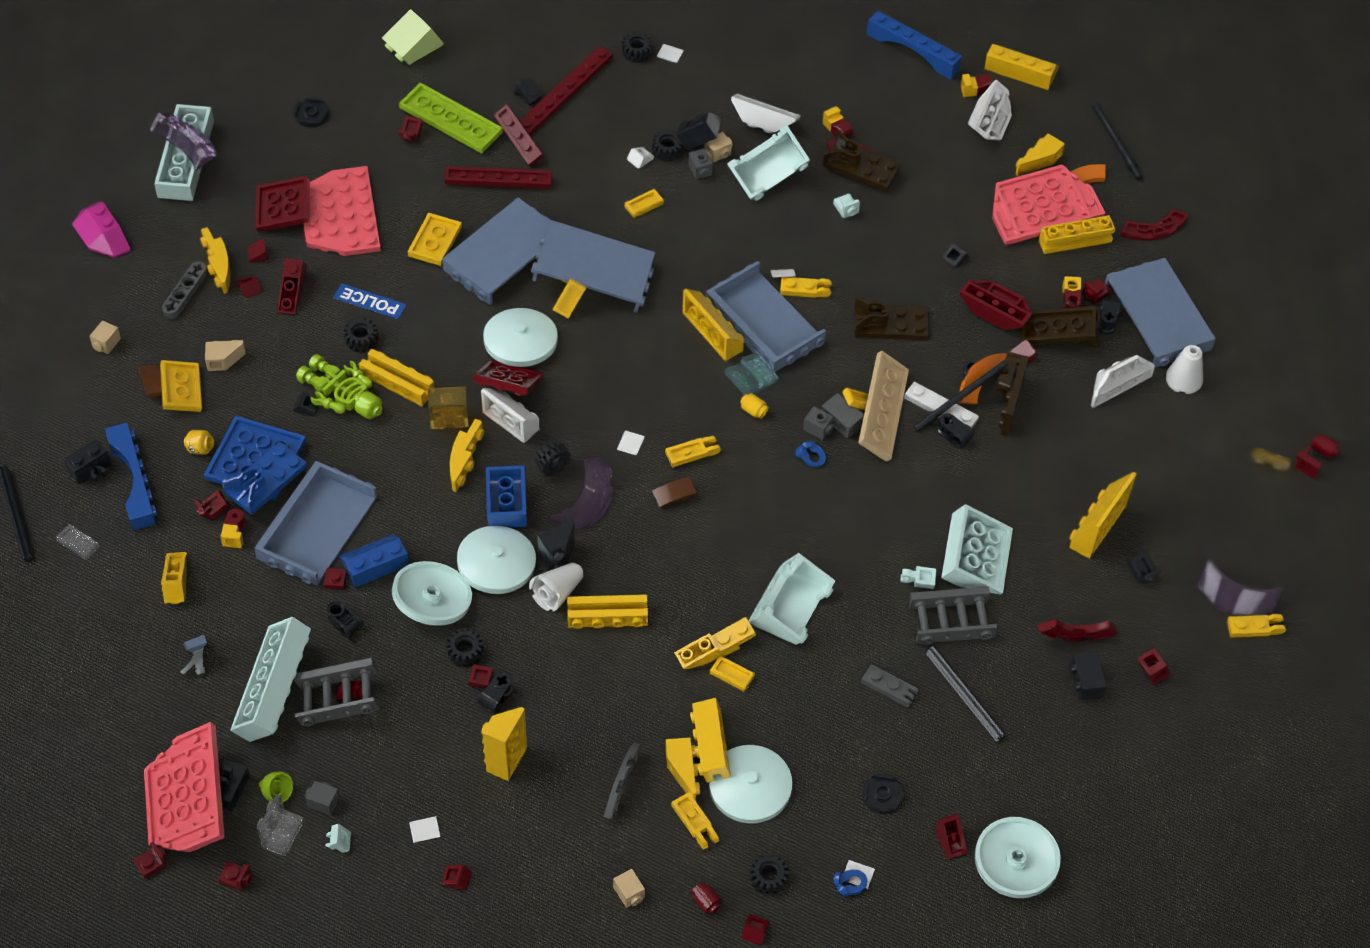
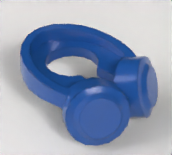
[795,441,826,468]
[834,869,868,897]

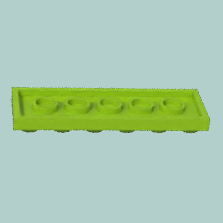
[399,83,503,153]

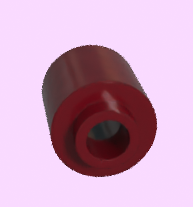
[1311,433,1341,459]
[691,882,722,914]

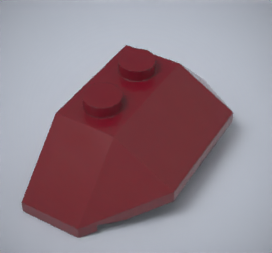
[959,280,1032,330]

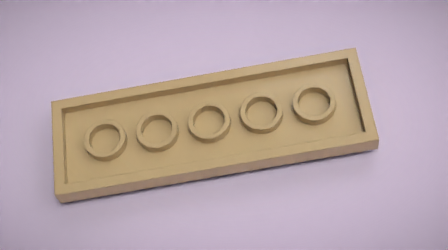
[858,351,909,461]

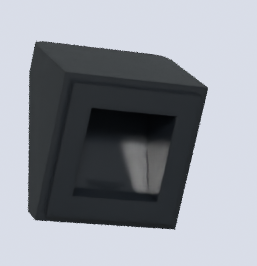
[942,244,969,268]
[293,391,318,416]

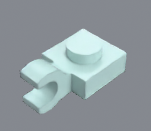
[900,566,936,589]

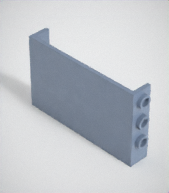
[442,198,551,305]
[531,220,655,313]
[1105,258,1216,367]
[706,261,826,373]
[254,461,377,586]

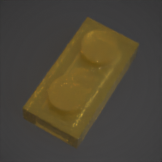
[1251,447,1291,471]

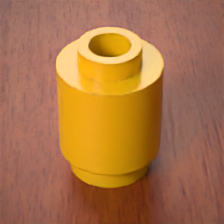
[740,393,769,419]

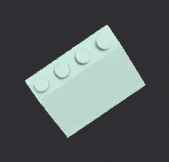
[941,504,1013,595]

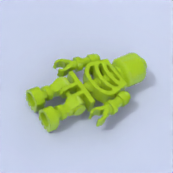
[296,354,383,419]

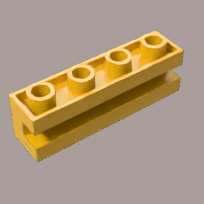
[1039,215,1115,254]
[359,349,435,407]
[567,595,648,629]
[690,698,731,783]

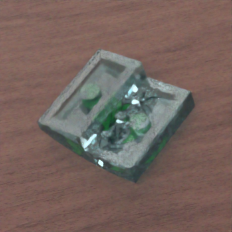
[725,353,779,395]

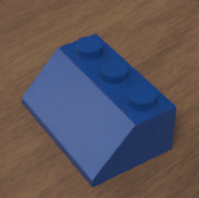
[339,534,409,588]

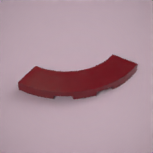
[1120,208,1189,241]
[1037,619,1118,642]

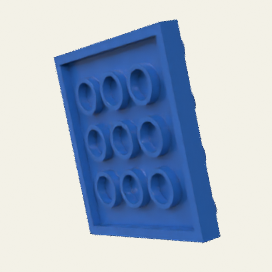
[204,416,306,501]

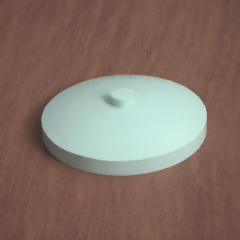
[483,308,558,367]
[457,526,536,594]
[392,561,472,625]
[709,745,792,823]
[975,817,1060,898]

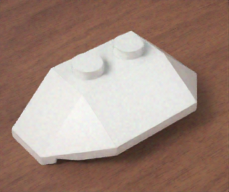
[968,80,1012,141]
[731,93,801,133]
[1091,355,1155,408]

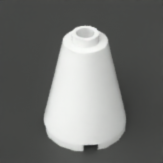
[1166,345,1203,394]
[529,563,583,612]

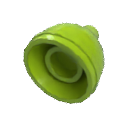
[259,771,293,804]

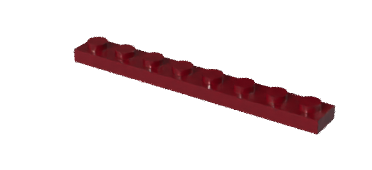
[520,46,613,136]

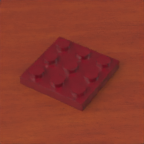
[255,176,310,232]
[473,360,544,396]

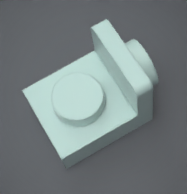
[833,194,860,218]

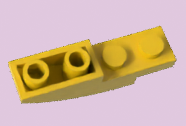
[200,227,231,294]
[450,419,484,492]
[674,617,756,670]

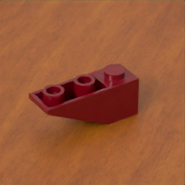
[277,258,307,315]

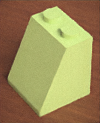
[382,9,444,65]

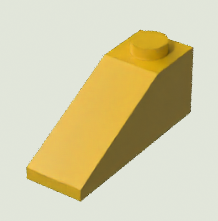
[161,552,187,604]

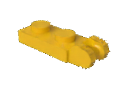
[780,277,832,298]
[665,436,721,468]
[1227,614,1286,638]
[671,792,719,850]

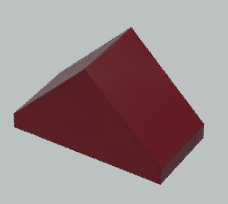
[935,813,968,859]

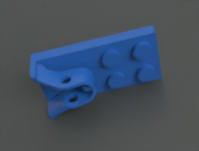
[222,441,307,515]

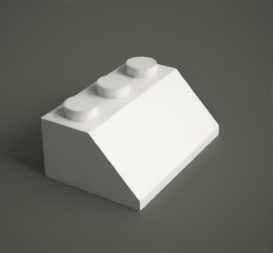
[481,388,540,443]

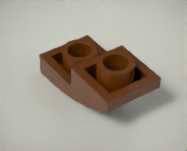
[138,364,162,398]
[652,477,698,509]

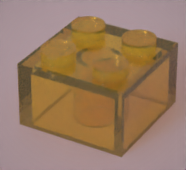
[428,386,469,429]

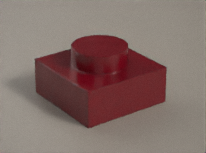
[324,568,347,590]
[468,664,493,689]

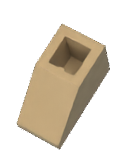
[205,340,246,371]

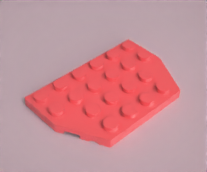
[992,165,1106,246]
[304,166,381,256]
[144,722,225,852]

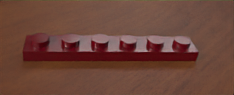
[445,166,552,189]

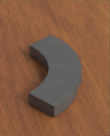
[604,742,641,819]

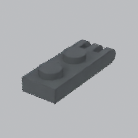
[861,664,919,707]

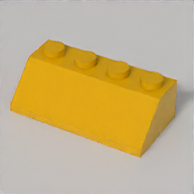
[984,44,1060,90]
[683,289,744,361]
[481,707,527,781]

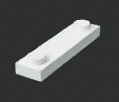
[904,382,979,428]

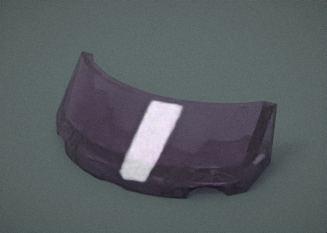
[150,112,217,171]
[550,456,614,528]
[1198,558,1283,616]

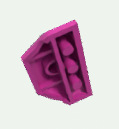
[72,202,131,258]

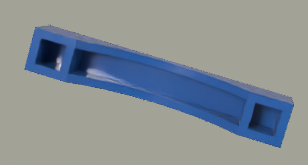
[867,11,962,80]
[105,423,157,530]

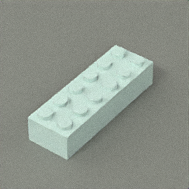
[154,104,214,201]
[230,617,311,742]

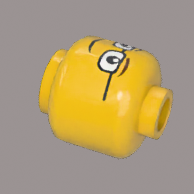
[184,430,214,455]

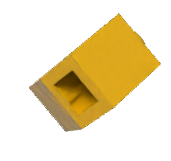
[1015,134,1065,176]
[665,738,700,801]

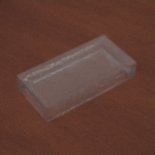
[56,524,99,560]

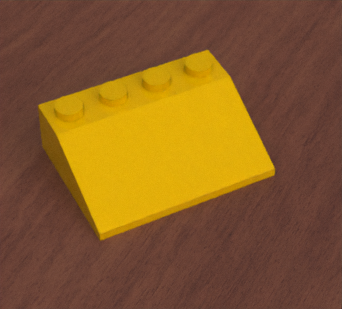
[1069,472,1137,559]

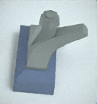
[180,635,207,675]

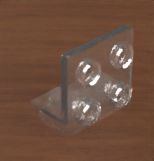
[257,794,304,857]

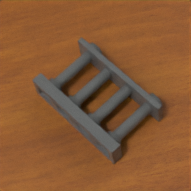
[909,586,997,645]
[294,658,380,726]

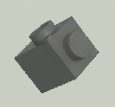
[688,149,713,179]
[803,407,834,440]
[305,781,340,815]

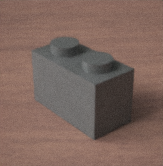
[821,393,864,439]

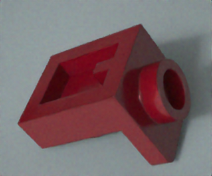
[1082,278,1111,304]
[1295,445,1323,479]
[133,842,167,879]
[218,862,253,892]

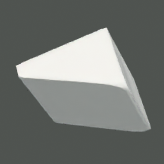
[627,147,654,168]

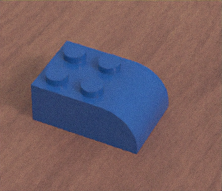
[486,466,527,528]

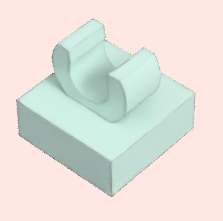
[325,824,351,853]

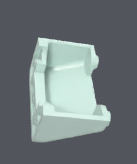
[727,124,810,201]
[749,553,835,645]

